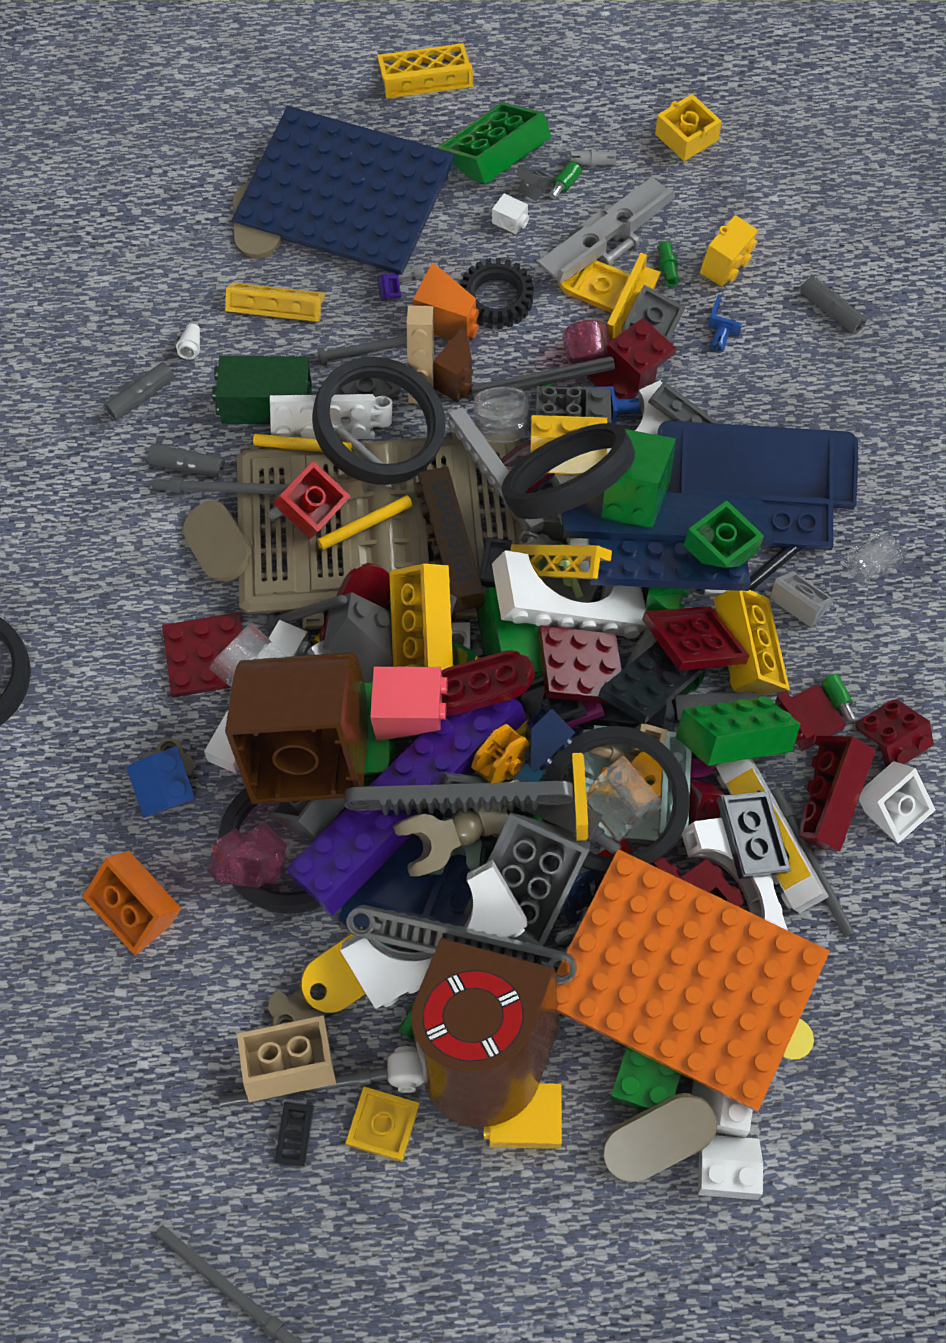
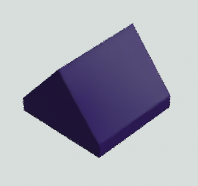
[377,274,401,300]

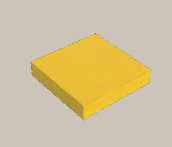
[345,1087,420,1162]

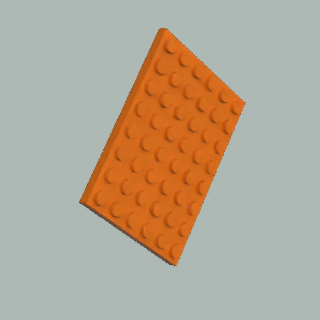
[556,849,830,1112]

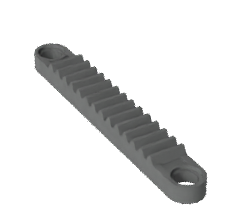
[344,781,574,815]
[347,905,577,984]

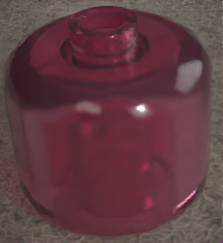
[562,319,610,365]

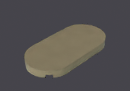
[233,182,282,259]
[183,501,251,582]
[603,1093,717,1182]

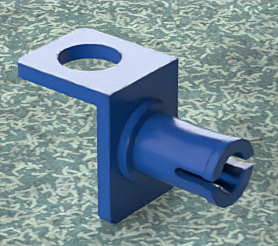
[708,294,742,352]
[587,386,640,424]

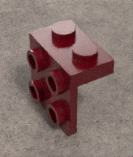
[775,686,845,752]
[855,699,934,767]

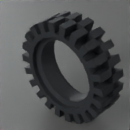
[460,258,534,329]

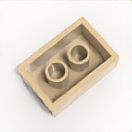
[237,1015,336,1102]

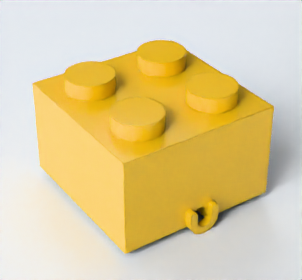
[655,94,722,161]
[700,215,759,287]

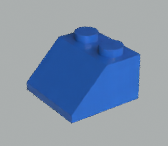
[126,746,196,818]

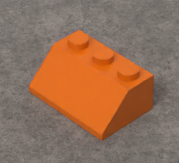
[82,851,182,956]

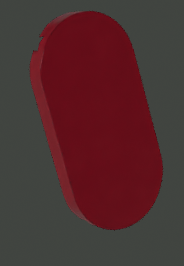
[319,563,390,642]
[442,650,535,716]

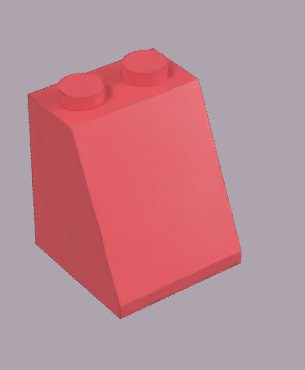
[370,667,448,741]

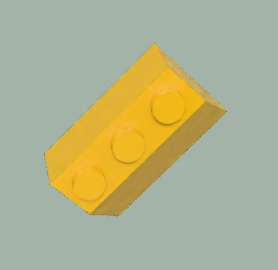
[530,415,608,476]

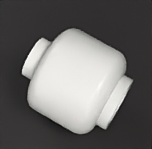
[387,1046,424,1093]

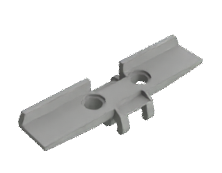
[537,177,675,283]

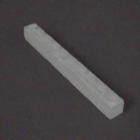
[448,407,544,534]

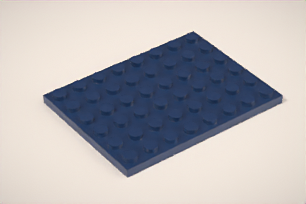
[232,105,455,275]

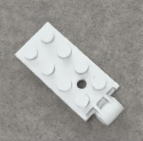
[270,394,392,440]

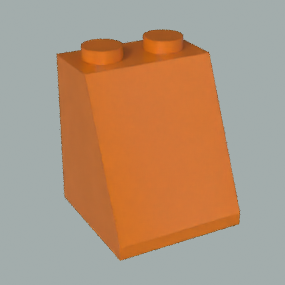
[413,263,479,343]

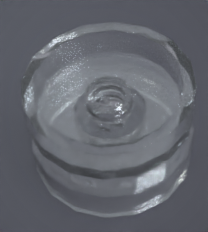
[474,387,530,443]

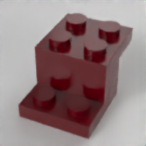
[587,318,676,399]
[653,856,744,908]

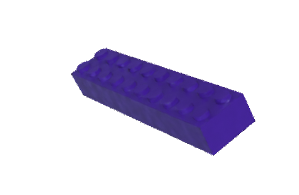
[286,699,527,916]

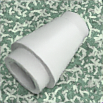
[176,324,200,360]

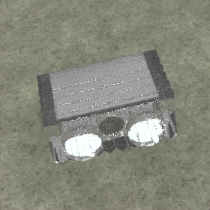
[843,531,907,588]

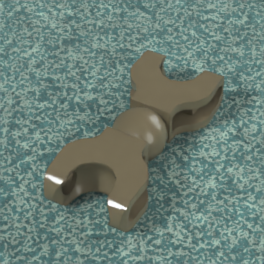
[393,780,519,876]

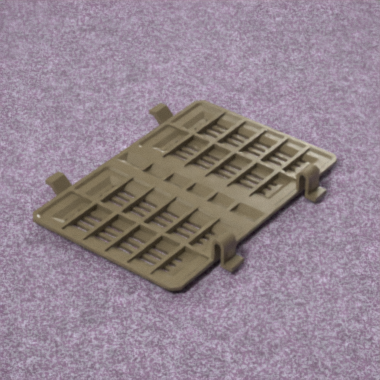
[237,428,526,631]

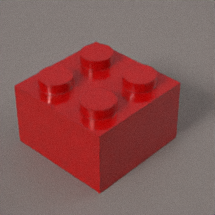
[272,461,351,539]

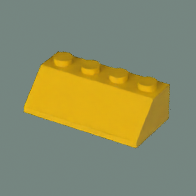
[714,590,790,695]

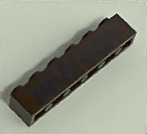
[415,466,484,612]

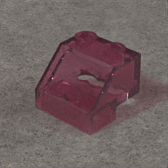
[208,822,287,888]

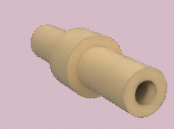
[588,746,637,765]

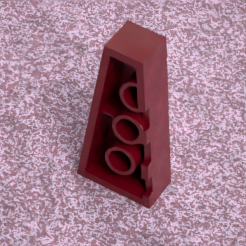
[799,735,876,852]

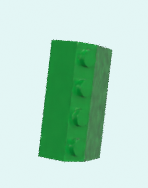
[436,102,552,184]

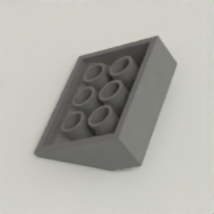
[463,812,590,946]

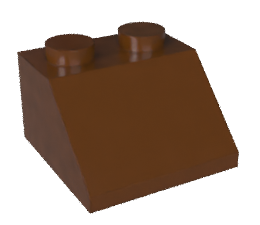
[433,328,473,402]

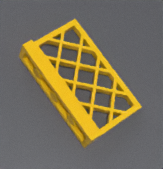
[377,43,473,99]

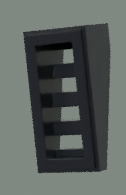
[275,1101,315,1167]

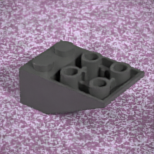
[536,386,611,423]

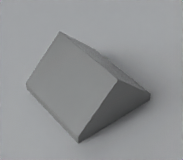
[769,571,835,628]

